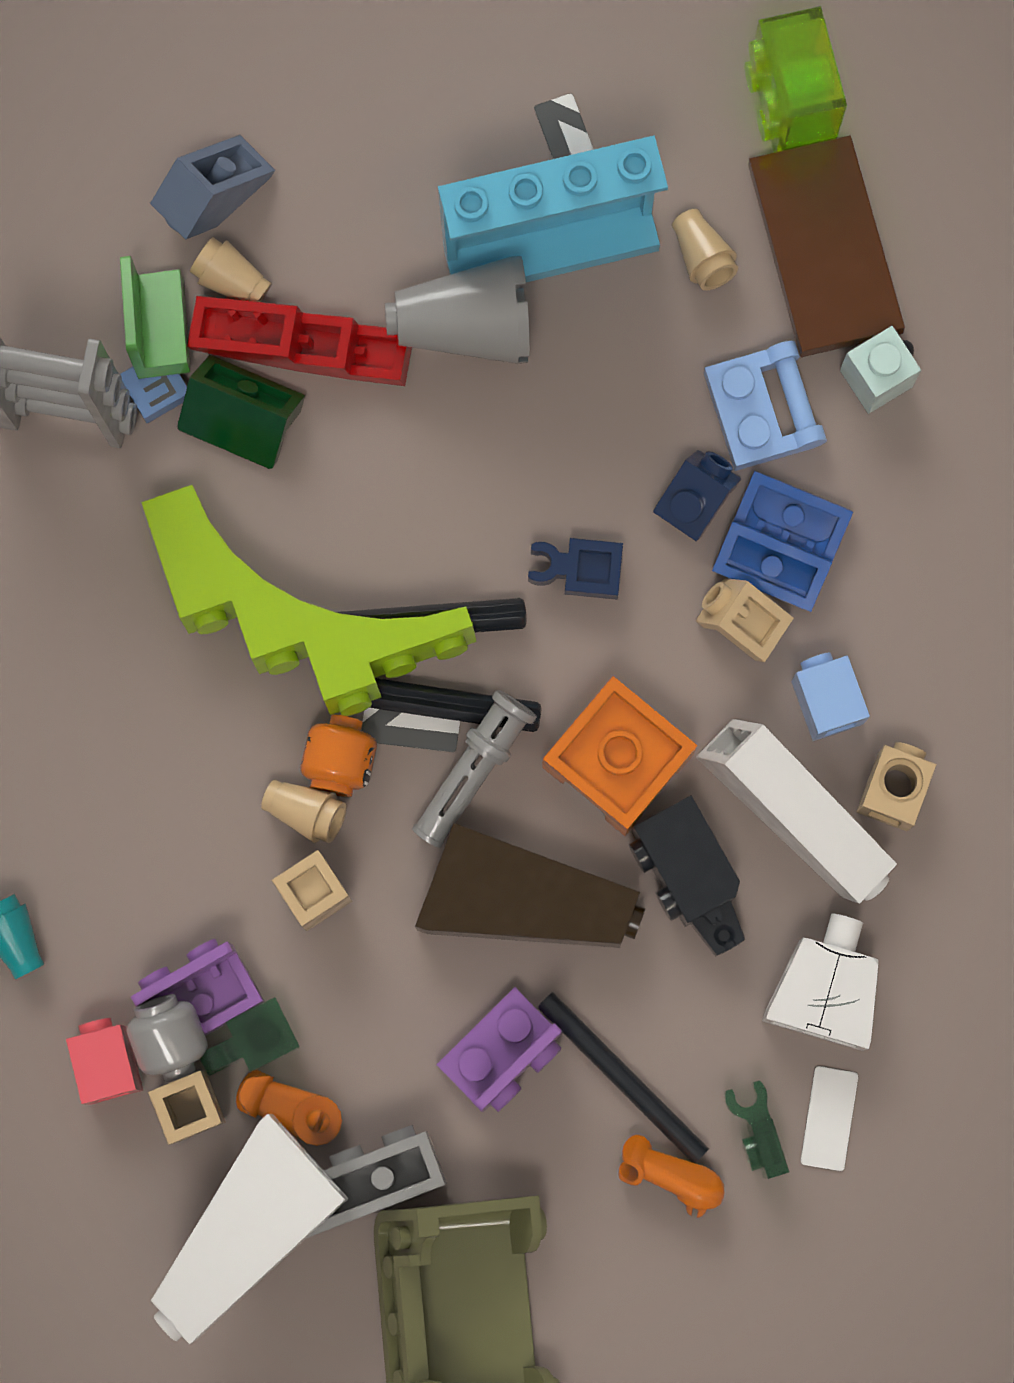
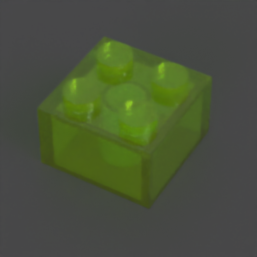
[744,6,847,153]

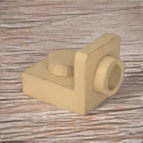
[696,578,794,662]

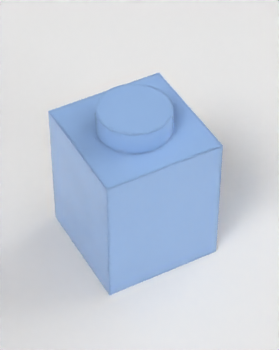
[791,652,870,741]

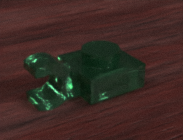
[200,997,300,1076]
[724,1080,789,1179]

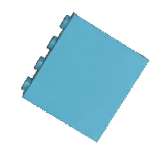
[438,135,668,282]

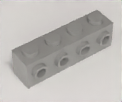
[307,1125,447,1238]

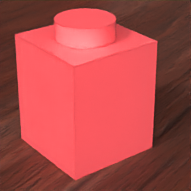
[66,1018,143,1105]

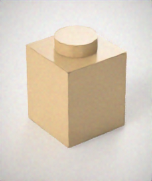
[148,1070,226,1145]

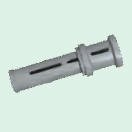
[412,690,537,848]

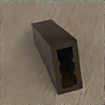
[415,823,646,948]

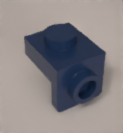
[653,450,741,542]

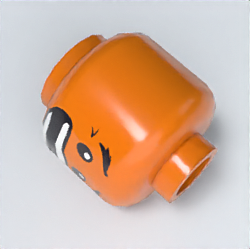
[300,715,377,797]

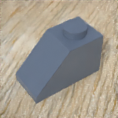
[150,135,275,240]

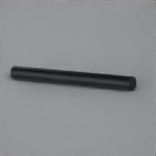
[537,992,709,1163]

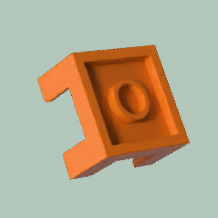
[542,676,698,836]

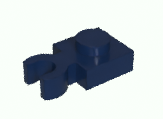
[528,538,623,600]

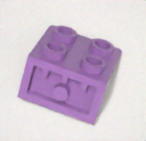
[436,987,562,1112]

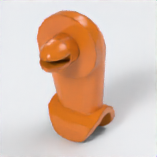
[236,1070,342,1146]
[618,1134,725,1218]

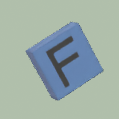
[120,367,187,424]

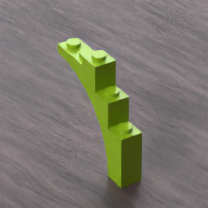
[141,485,477,716]

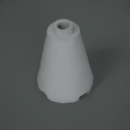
[385,256,530,364]

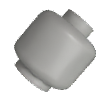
[126,994,208,1082]

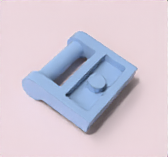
[704,341,827,471]

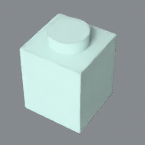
[840,326,921,414]

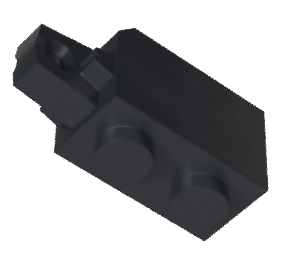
[629,795,745,957]

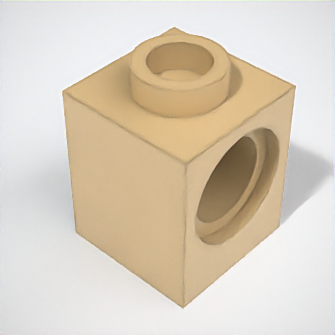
[856,742,937,831]
[272,850,353,931]

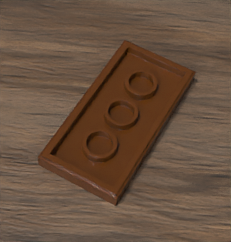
[748,135,905,358]

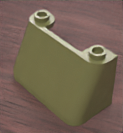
[374,1196,560,1383]

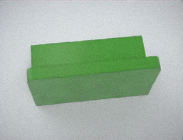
[120,256,191,379]

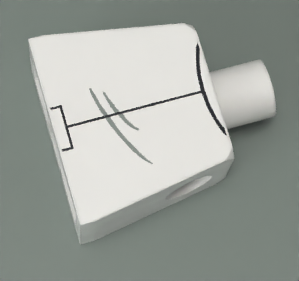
[762,914,878,1051]

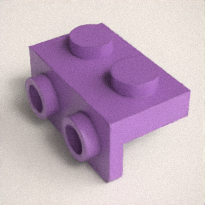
[131,939,265,1036]

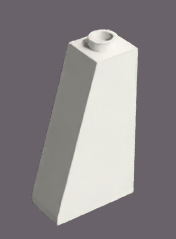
[696,719,897,904]
[151,1114,349,1344]

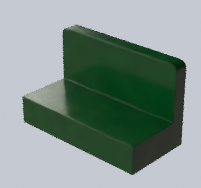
[177,354,306,469]

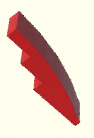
[187,296,412,386]

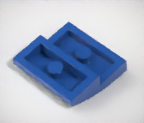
[712,471,853,612]

